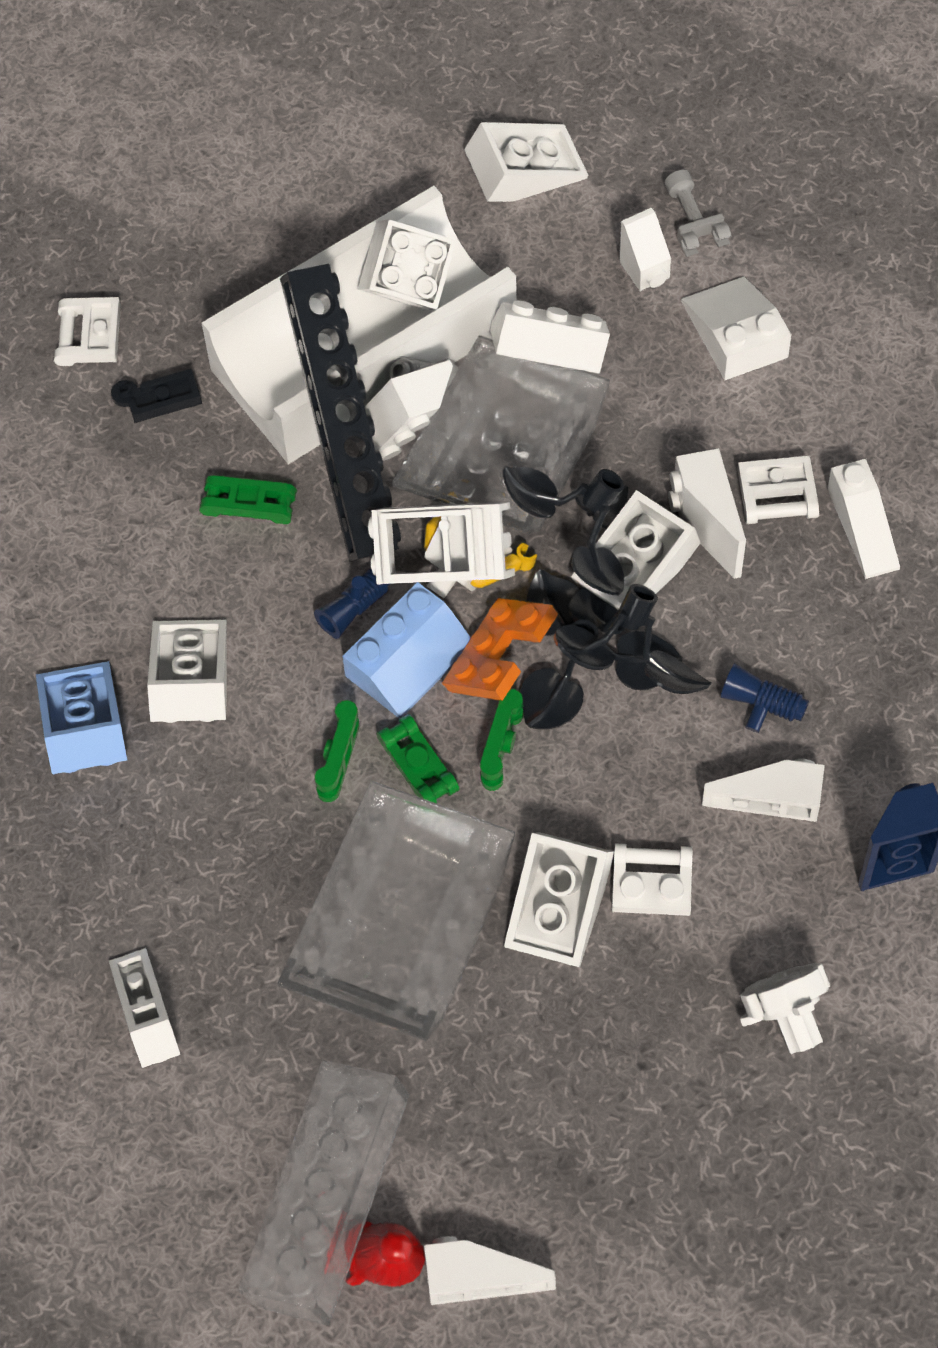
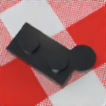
[111,369,202,423]

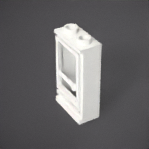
[368,501,515,584]

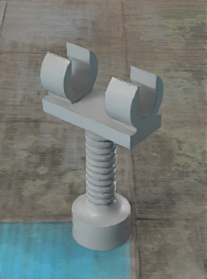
[664,170,731,257]

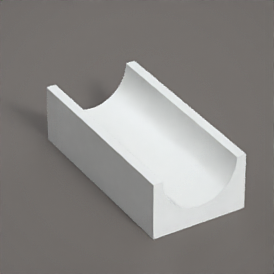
[202,186,517,464]

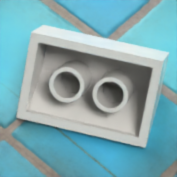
[490,300,610,373]
[365,360,453,460]

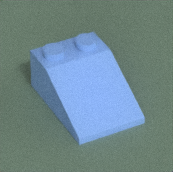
[36,661,127,774]

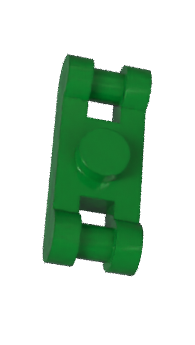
[199,476,297,524]
[480,689,523,791]
[314,700,360,802]
[376,714,460,809]

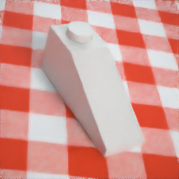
[827,459,900,579]
[702,759,825,822]
[109,948,180,1068]
[424,1236,556,1305]

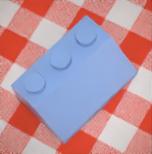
[342,582,471,719]

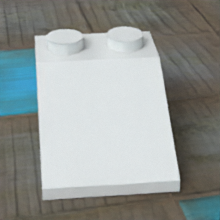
[464,122,588,202]
[681,277,791,380]
[668,448,746,578]
[571,490,701,609]
[147,619,227,723]
[504,832,614,967]

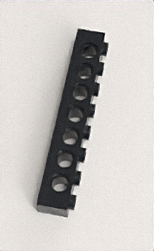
[280,264,401,562]

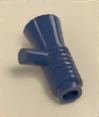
[314,569,391,639]
[721,663,809,733]

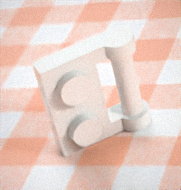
[54,297,121,366]
[737,456,819,524]
[612,843,693,916]

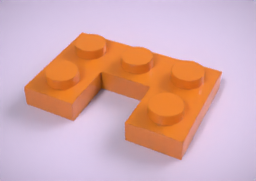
[442,598,558,701]

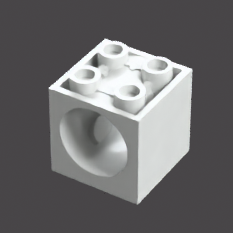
[357,219,457,310]

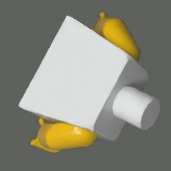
[424,496,537,599]

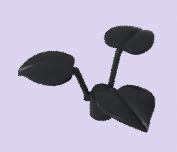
[503,466,628,596]
[520,569,682,730]
[554,584,712,694]

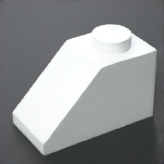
[620,207,671,291]

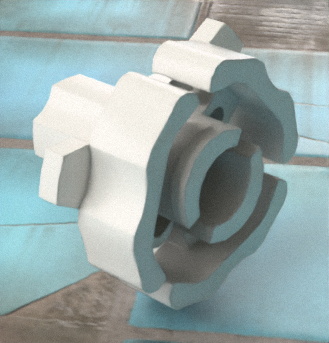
[740,963,830,1054]

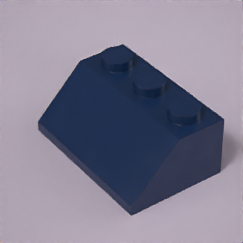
[858,783,938,891]

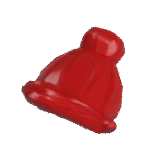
[339,1221,426,1287]

